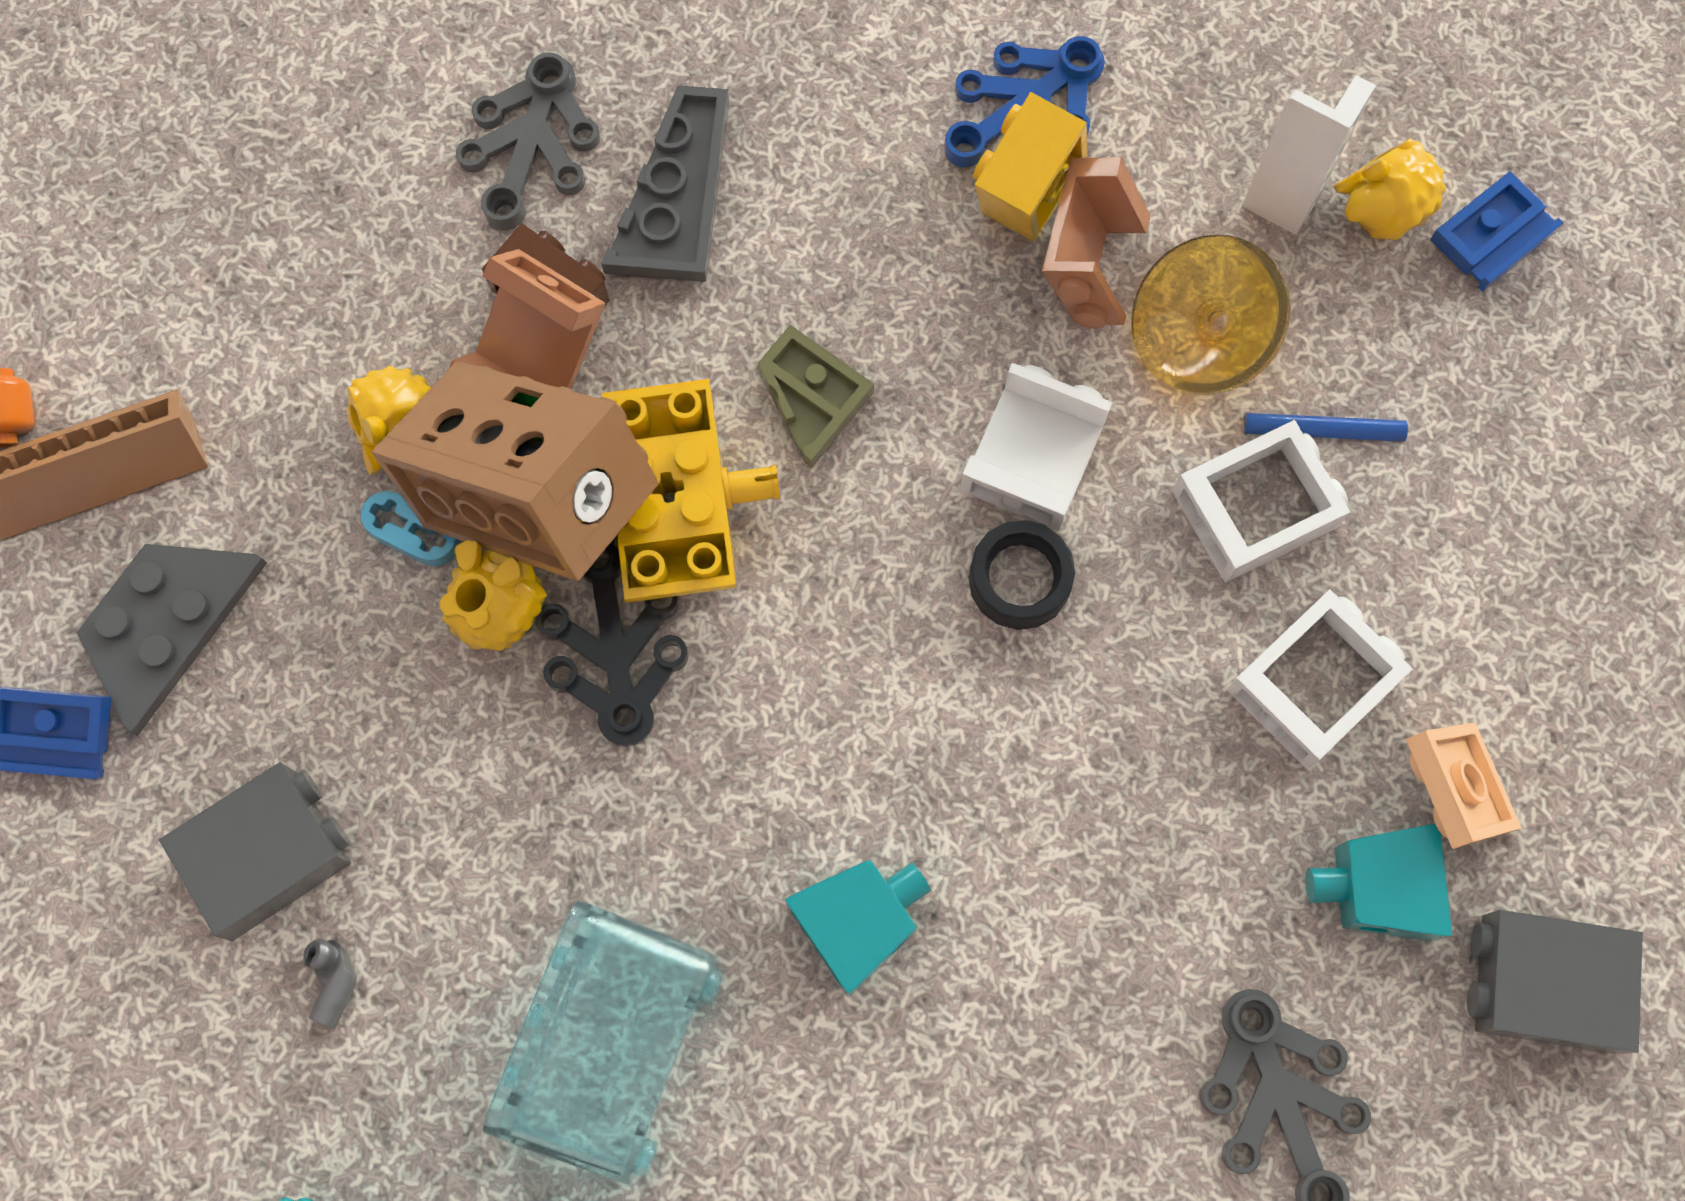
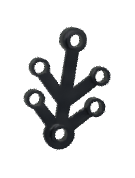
[535,543,689,747]

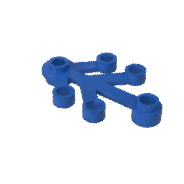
[944,36,1105,168]

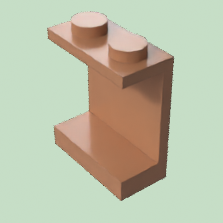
[1042,157,1151,329]
[449,249,606,389]

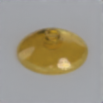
[1131,234,1291,395]

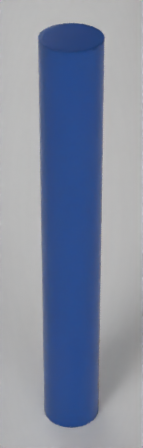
[1244,413,1408,442]

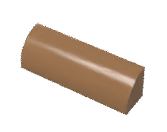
[0,389,208,541]

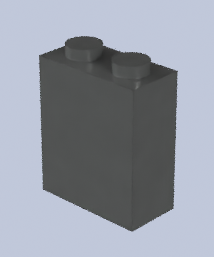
[158,762,352,941]
[1467,910,1643,1054]

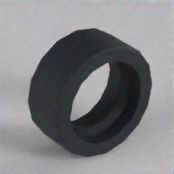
[968,520,1075,630]

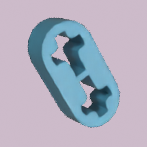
[361,491,460,567]

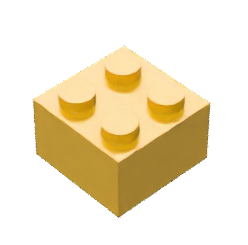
[973,92,1087,242]

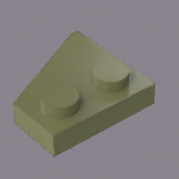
[758,325,874,468]

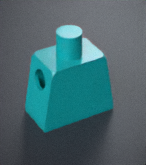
[1305,824,1452,941]
[785,860,931,997]

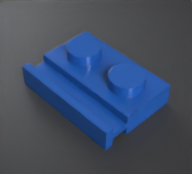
[1430,171,1564,292]
[0,686,112,779]

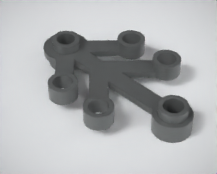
[456,53,600,230]
[1200,989,1371,1201]

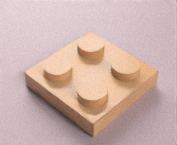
[1406,723,1521,849]

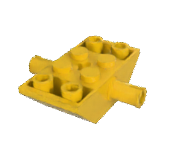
[579,379,781,603]

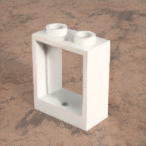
[1172,420,1350,583]
[1226,589,1413,769]

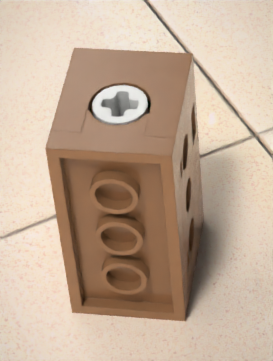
[371,361,659,581]

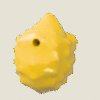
[1333,138,1447,240]
[346,366,432,475]
[439,540,547,651]

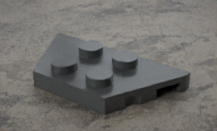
[77,544,267,736]

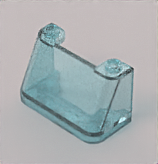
[483,900,724,1185]

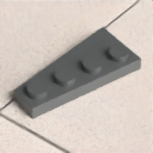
[601,85,729,282]

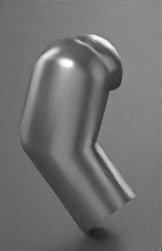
[303,939,357,1029]

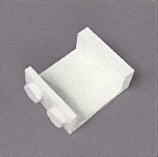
[960,363,1113,531]

